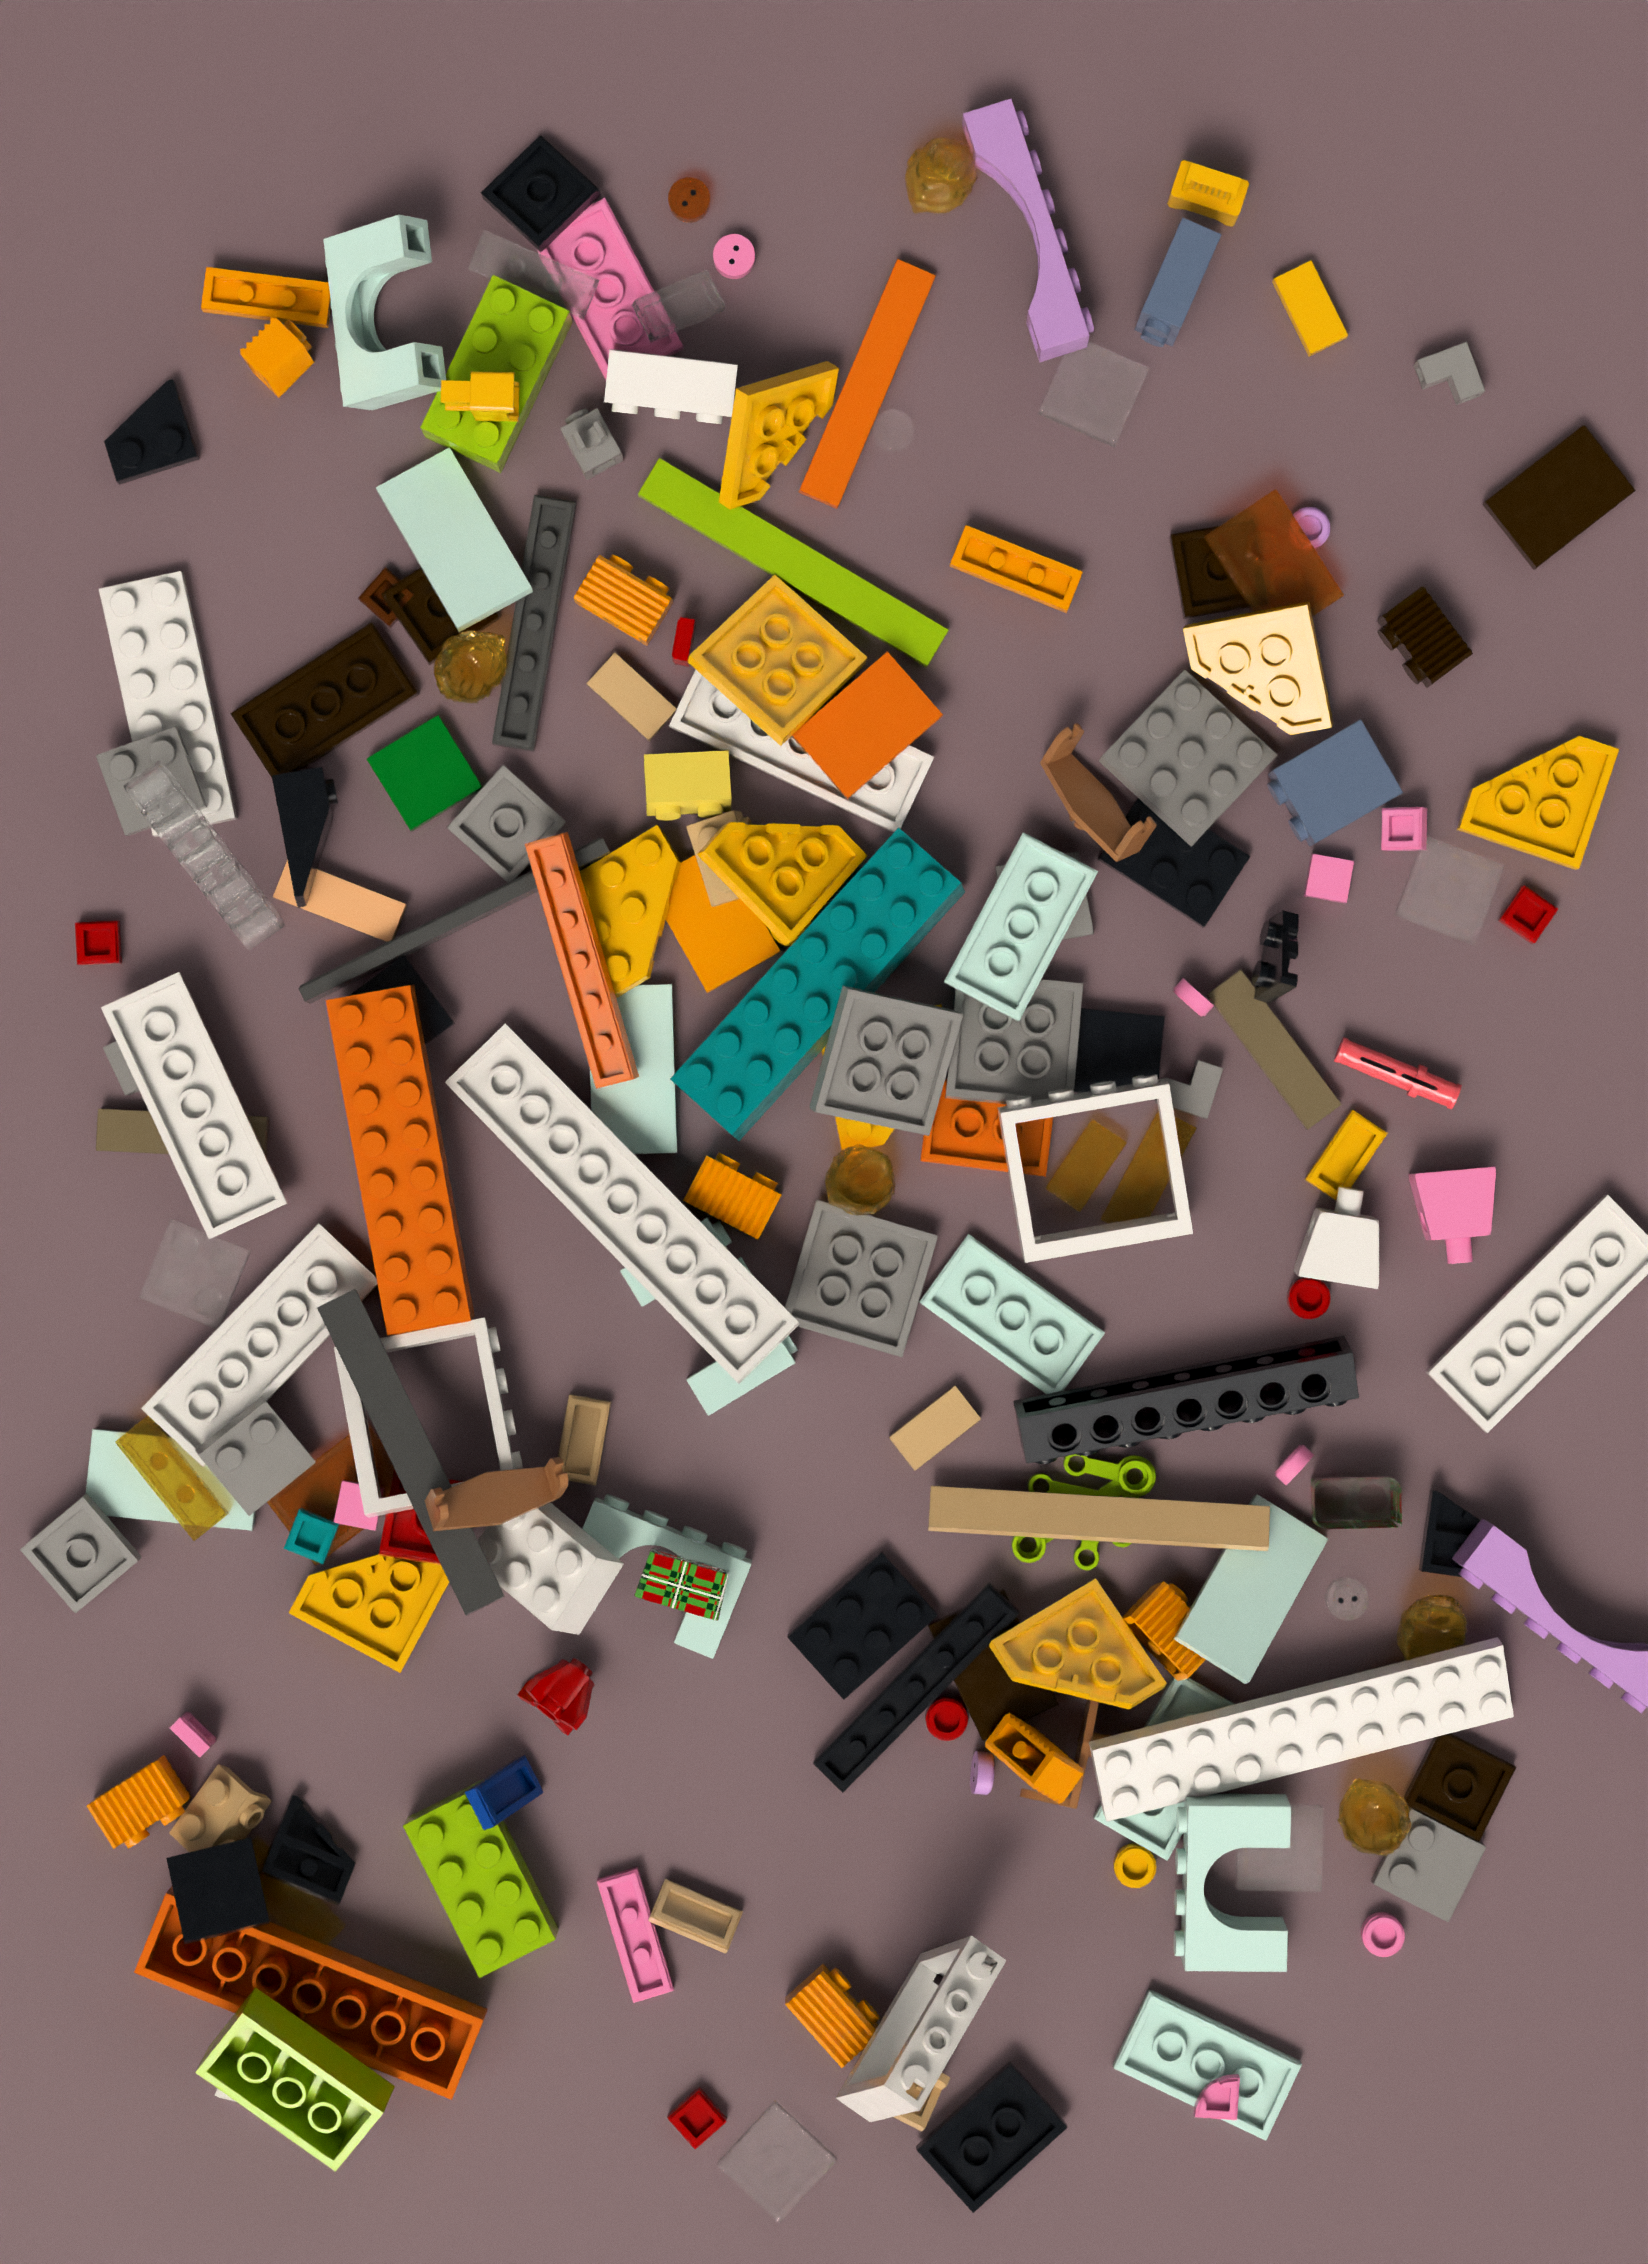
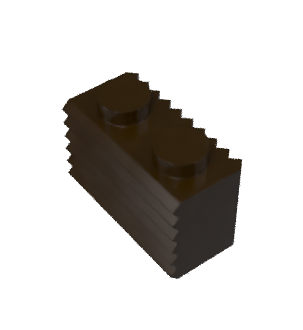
[1377,586,1473,688]

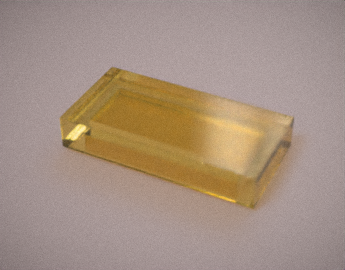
[1044,1119,1127,1212]

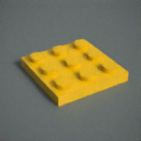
[688,575,868,746]

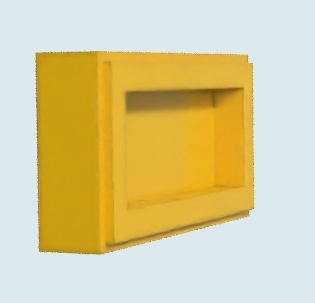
[1272,260,1348,357]
[1304,1110,1388,1201]

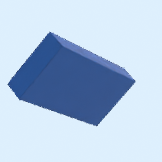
[465,1755,544,1830]

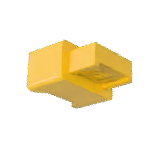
[1167,160,1249,227]
[441,371,520,422]

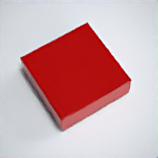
[672,617,696,667]
[1498,885,1558,944]
[75,921,122,965]
[667,2087,727,2150]

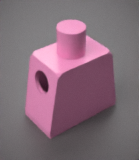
[1408,1167,1496,1264]

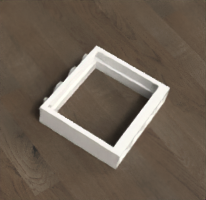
[997,1074,1193,1263]
[334,1317,523,1518]
[836,1936,1006,2122]

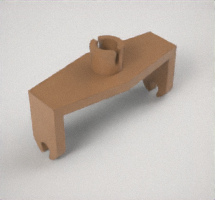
[1040,723,1157,862]
[425,1456,568,1531]
[1020,1699,1112,1809]

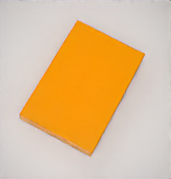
[666,855,781,994]

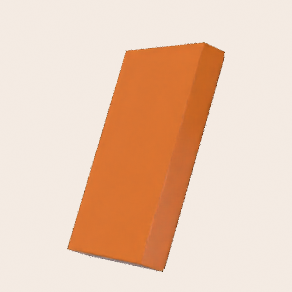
[792,651,943,800]
[920,1079,1053,1177]

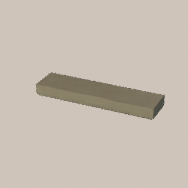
[1206,969,1342,1130]
[96,1109,269,1157]

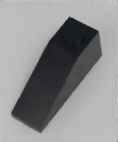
[272,767,338,908]

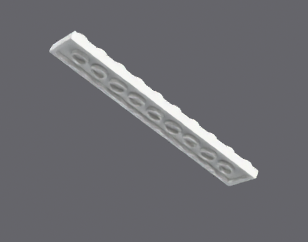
[445,1023,800,1384]
[1089,1637,1514,1822]

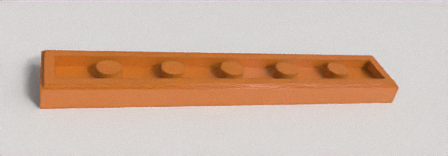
[799,259,936,509]
[525,832,639,1089]

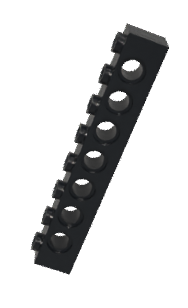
[1013,1335,1359,1464]

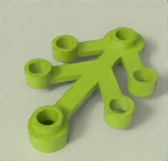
[1011,1454,1156,1570]

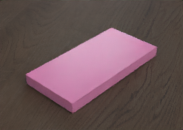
[536,198,684,381]

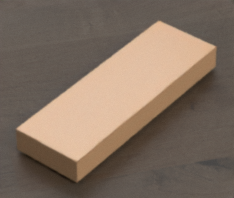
[273,859,407,942]

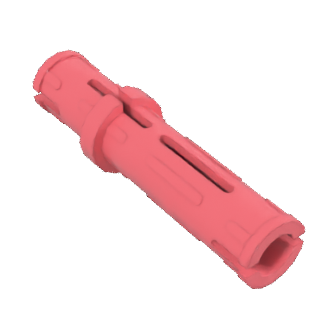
[1334,1037,1462,1110]

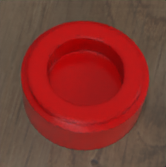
[1287,1277,1331,1319]
[925,1697,968,1741]

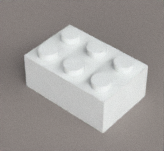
[604,349,738,424]
[478,1503,624,1635]

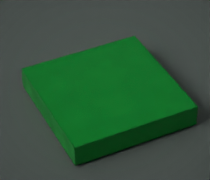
[367,715,483,832]

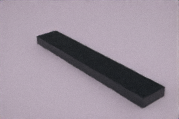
[813,1582,1020,1793]

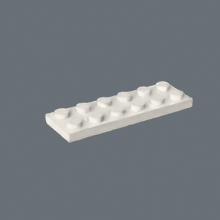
[99,571,238,837]
[669,669,934,833]
[101,972,288,1239]
[1426,1195,1648,1433]
[141,1223,378,1467]

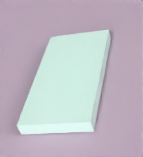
[376,447,533,632]
[944,832,1098,1022]
[590,984,677,1154]
[919,1234,1105,1394]
[86,1428,256,1531]
[1173,1494,1328,1684]
[1093,1677,1235,1861]
[1112,1989,1302,2141]

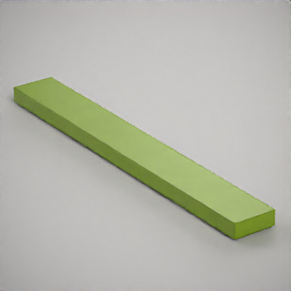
[638,458,949,668]

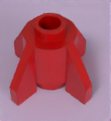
[517,1658,595,1736]

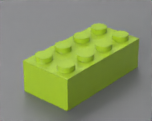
[420,275,573,473]
[403,1779,559,1978]
[195,1987,395,2172]

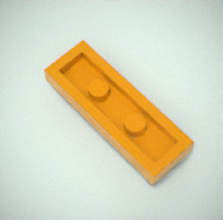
[201,267,331,328]
[949,525,1083,613]

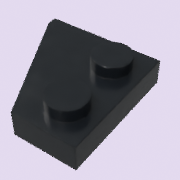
[104,379,200,485]
[1252,910,1299,1003]
[1419,1490,1480,1577]
[259,1795,356,1905]

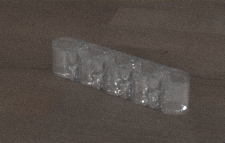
[124,760,285,950]

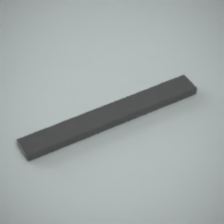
[298,838,610,1004]
[317,1289,505,1616]

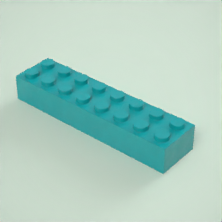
[670,827,965,1141]

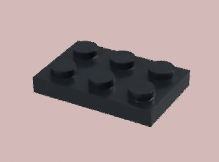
[1098,798,1251,928]
[787,1551,938,1700]
[916,2061,1068,2213]

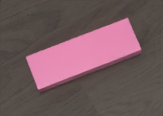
[597,1867,674,2003]

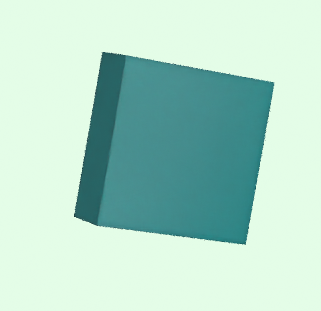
[284,1508,340,1564]

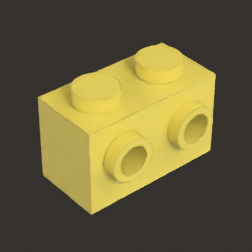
[644,750,732,821]

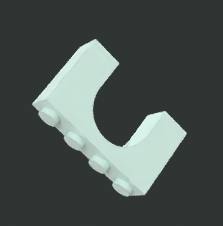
[323,214,446,411]
[620,1218,798,1416]
[583,1494,752,1659]
[1174,1794,1291,1972]

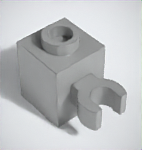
[560,408,624,480]

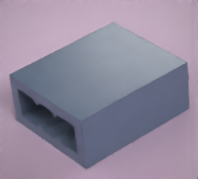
[1134,217,1222,347]
[1267,720,1403,847]

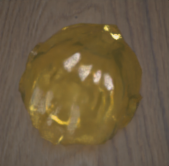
[904,137,978,214]
[434,631,507,704]
[825,1144,896,1216]
[1397,1594,1468,1661]
[1337,1778,1411,1857]

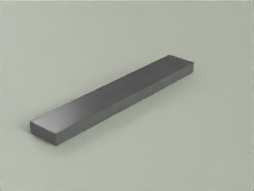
[492,495,577,752]

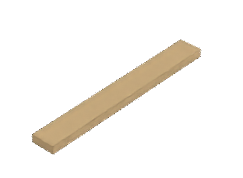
[928,1486,1270,1551]

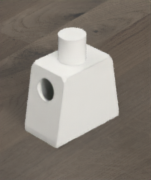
[1294,1187,1379,1289]

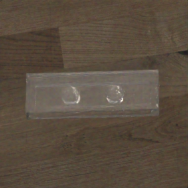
[468,230,600,320]

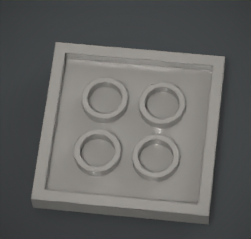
[1099,670,1277,847]
[945,979,1083,1104]
[809,986,963,1136]
[785,1200,938,1357]

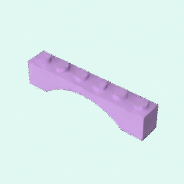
[962,99,1094,362]
[1452,1518,1648,1714]

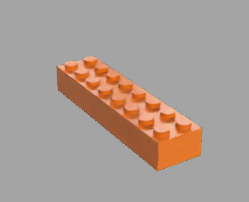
[326,985,475,1336]
[134,1887,488,2100]

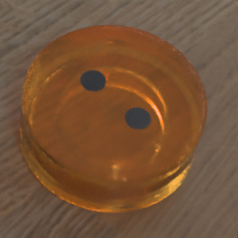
[668,177,710,223]

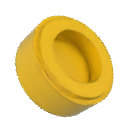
[1113,1843,1156,1888]

